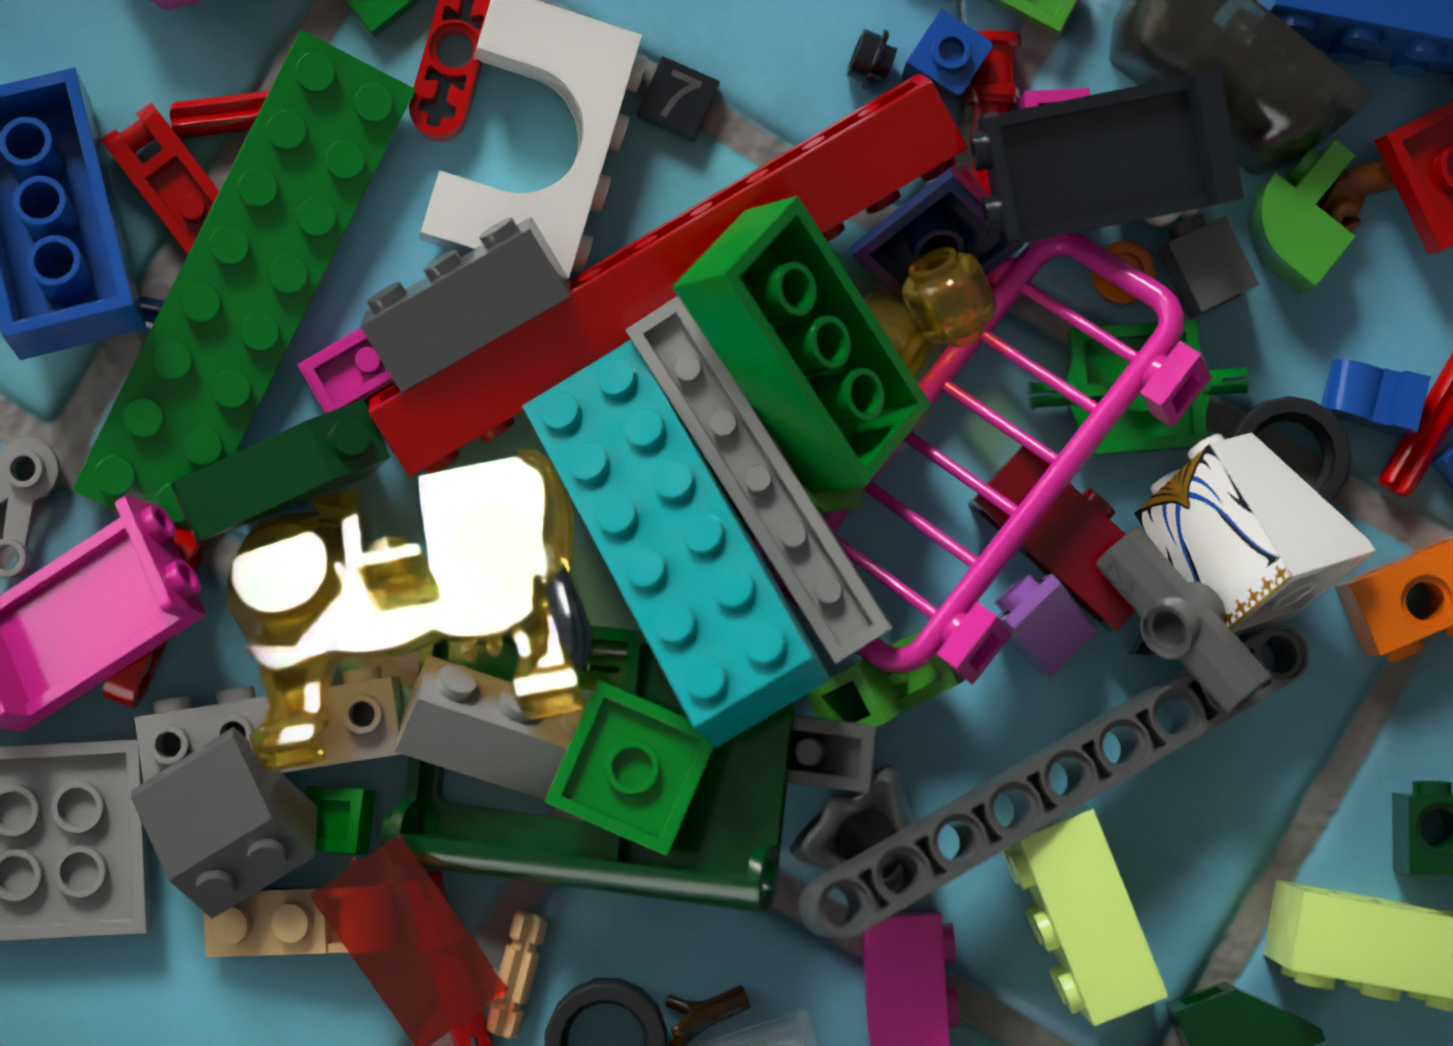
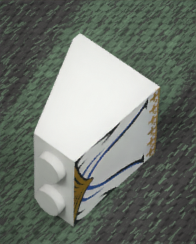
[1134,432,1376,635]

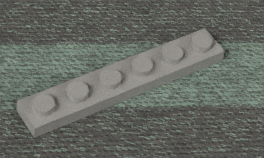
[626,296,893,664]

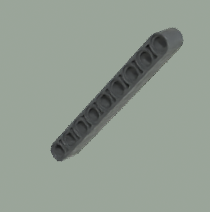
[799,625,1309,938]

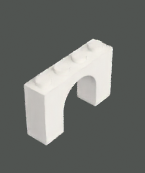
[419,0,647,278]

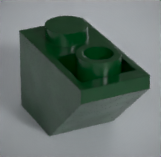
[1165,981,1326,1046]

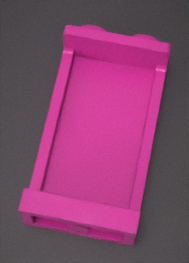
[0,495,207,732]

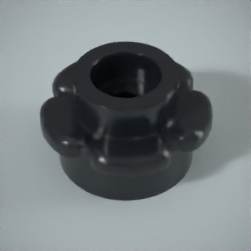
[846,28,897,89]

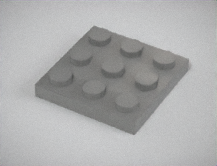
[0,739,152,941]

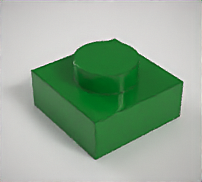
[306,785,376,856]

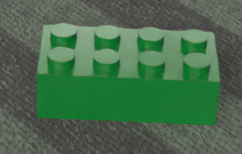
[672,196,932,494]

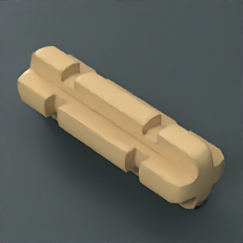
[486,910,548,1038]

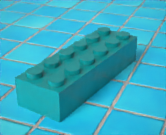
[522,340,831,748]

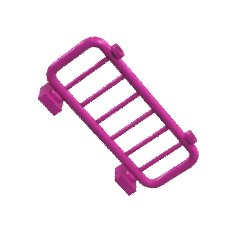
[785,233,1212,685]

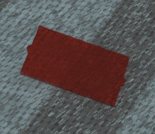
[310,833,509,1046]

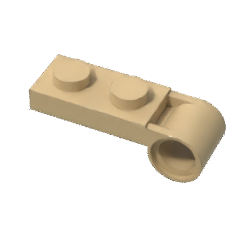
[203,881,398,957]

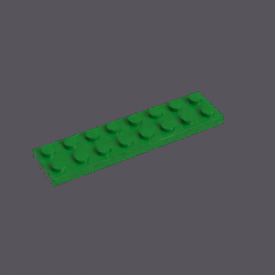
[71,29,416,531]

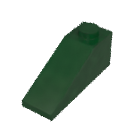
[171,399,390,543]

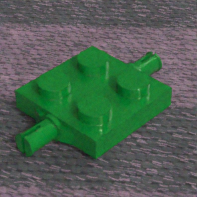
[1028,319,1248,456]

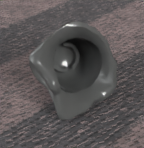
[789,765,918,893]

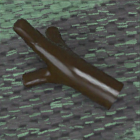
[665,985,751,1046]

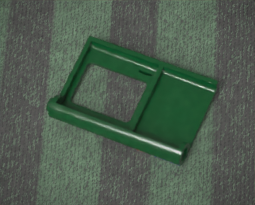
[381,608,796,914]

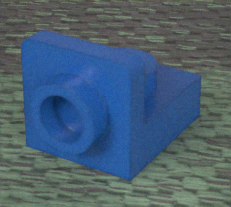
[901,9,993,97]

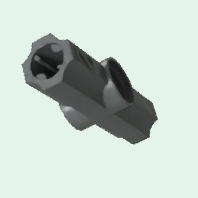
[1096,527,1272,715]

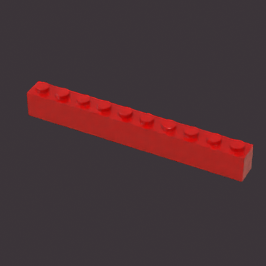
[369,73,968,477]

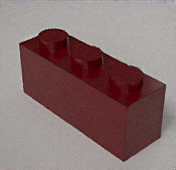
[968,446,1135,632]

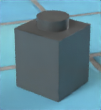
[1157,214,1259,319]

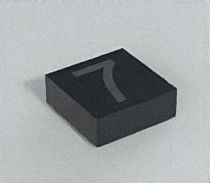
[637,56,720,143]

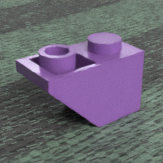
[994,574,1097,677]

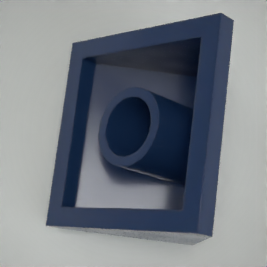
[848,166,1024,321]

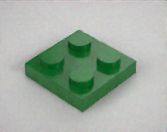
[544,680,714,856]

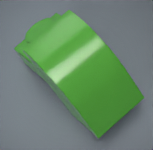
[1249,139,1356,295]
[806,629,965,726]

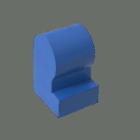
[1321,359,1431,437]

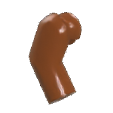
[1319,159,1396,233]

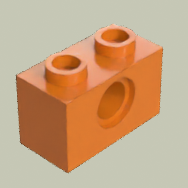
[1335,536,1453,663]

